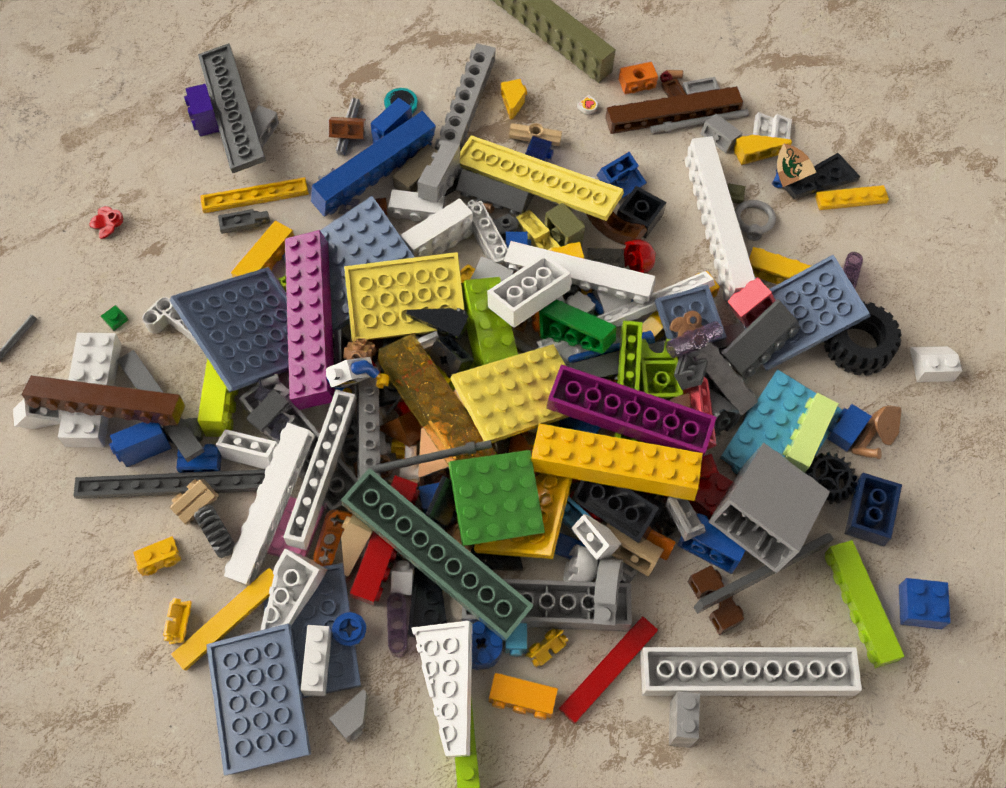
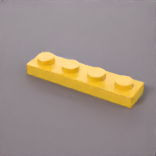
[815,185,889,210]

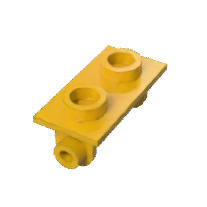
[163,598,192,644]
[525,628,568,668]

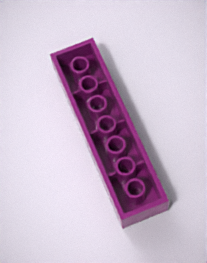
[547,364,717,459]

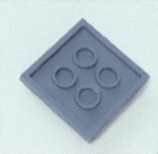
[654,285,727,352]

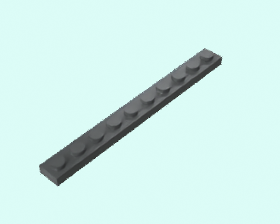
[73,469,266,499]

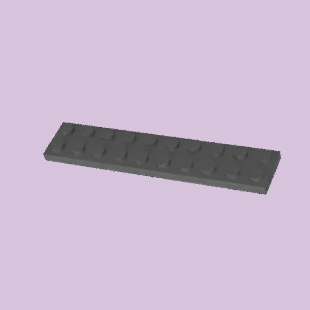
[198,43,266,173]

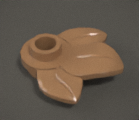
[669,311,706,347]

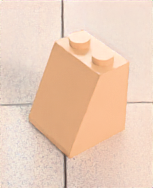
[418,422,456,486]

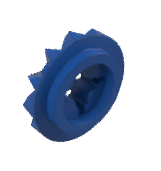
[332,612,367,647]

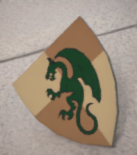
[777,143,817,187]

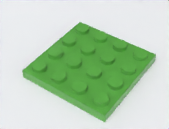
[448,450,545,546]

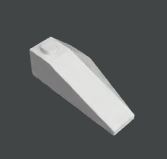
[261,548,327,630]

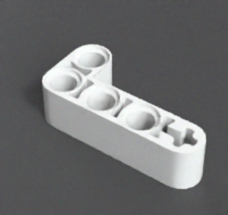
[142,297,200,347]

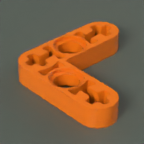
[313,509,373,567]

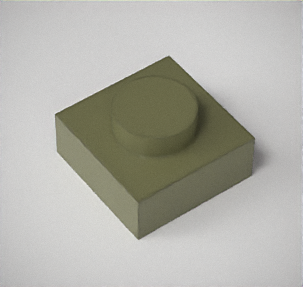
[728,183,746,204]

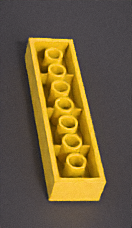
[531,423,703,501]

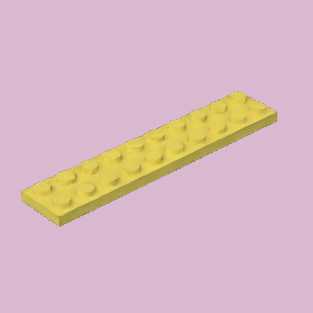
[460,135,624,221]

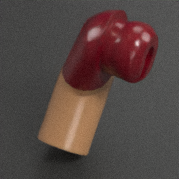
[660,70,683,83]

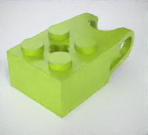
[639,339,683,400]

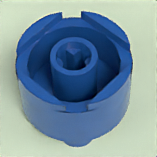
[472,621,503,670]

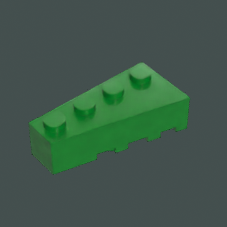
[539,299,616,354]

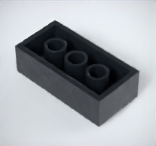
[571,480,665,543]

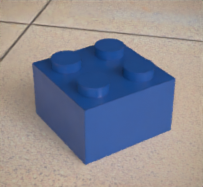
[899,578,950,629]

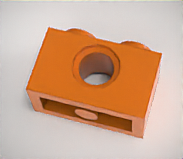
[618,62,658,94]

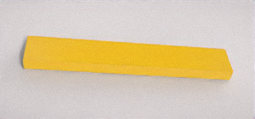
[200,177,309,213]
[171,568,274,671]

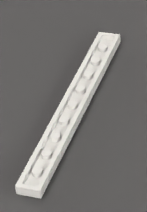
[536,271,715,351]

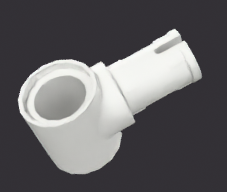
[399,444,419,481]

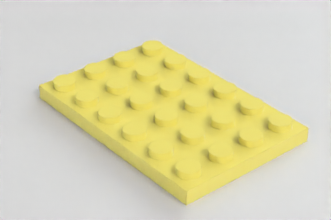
[344,252,467,342]
[450,344,569,443]

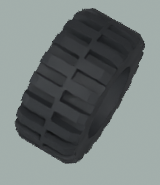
[824,301,902,375]

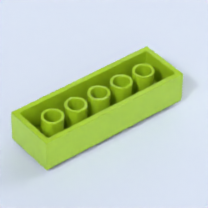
[462,277,518,367]

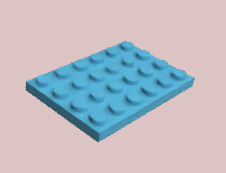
[720,369,842,469]

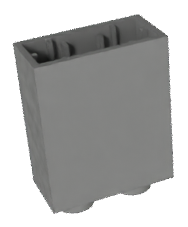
[709,443,830,573]

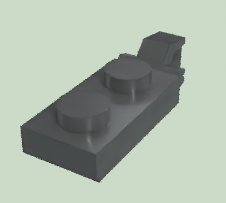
[218,209,270,234]

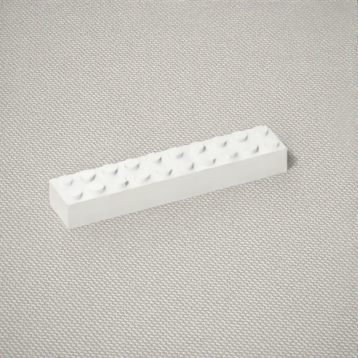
[685,136,755,307]
[640,647,862,696]

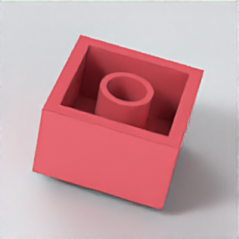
[728,277,775,328]

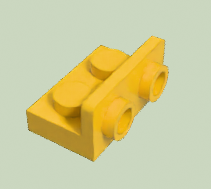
[133,536,182,576]

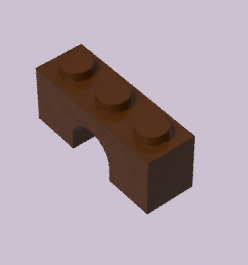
[687,565,744,635]

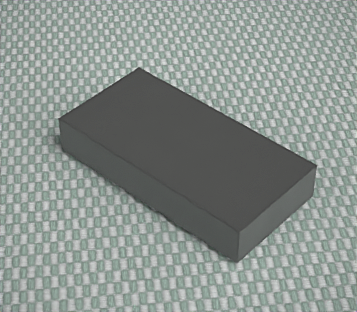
[247,390,289,432]

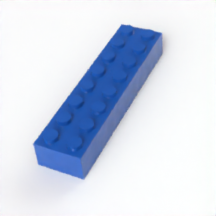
[311,111,436,217]

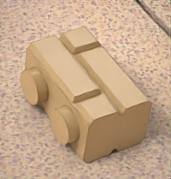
[170,479,220,525]

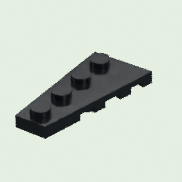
[408,567,447,638]

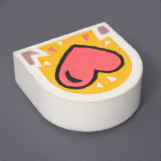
[577,95,598,115]

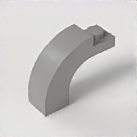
[594,558,624,626]

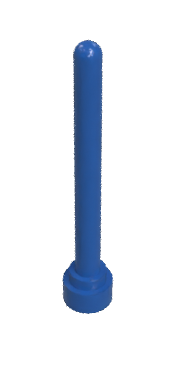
[568,331,655,363]

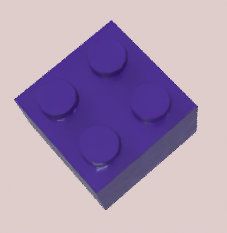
[184,83,220,137]

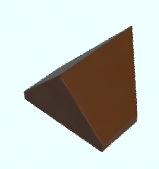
[379,407,421,447]

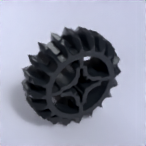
[805,451,857,505]

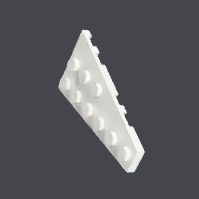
[412,621,472,757]

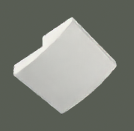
[753,112,792,139]

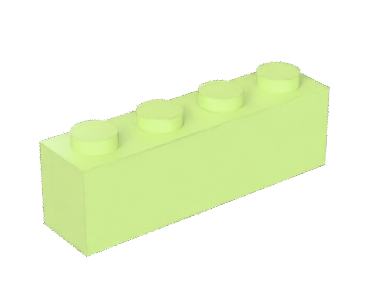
[782,393,839,473]

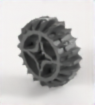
[194,504,235,558]

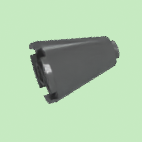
[709,386,740,436]

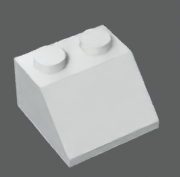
[910,346,962,382]

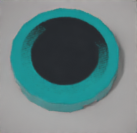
[384,88,418,114]

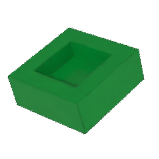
[101,305,128,331]

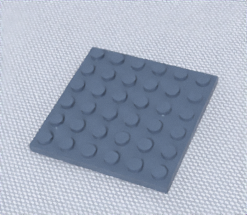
[282,196,414,334]
[169,267,289,392]

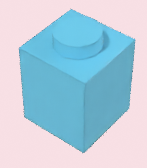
[505,623,527,657]

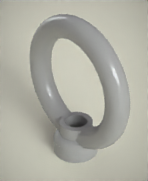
[735,200,776,241]

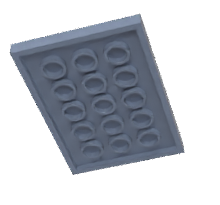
[738,255,870,371]
[263,563,361,698]
[206,623,311,776]

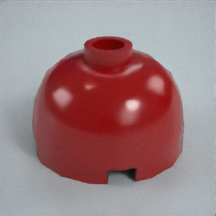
[622,239,656,274]

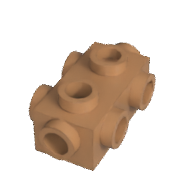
[343,338,376,361]

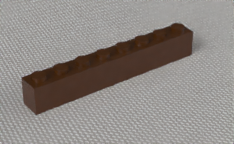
[605,86,743,134]
[21,375,185,426]

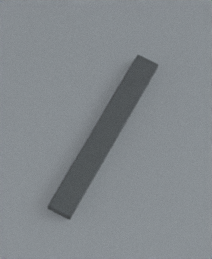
[117,350,205,463]
[694,533,834,614]

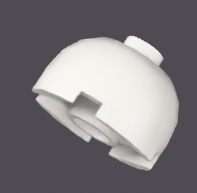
[563,544,598,582]

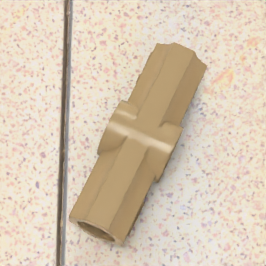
[509,123,562,146]

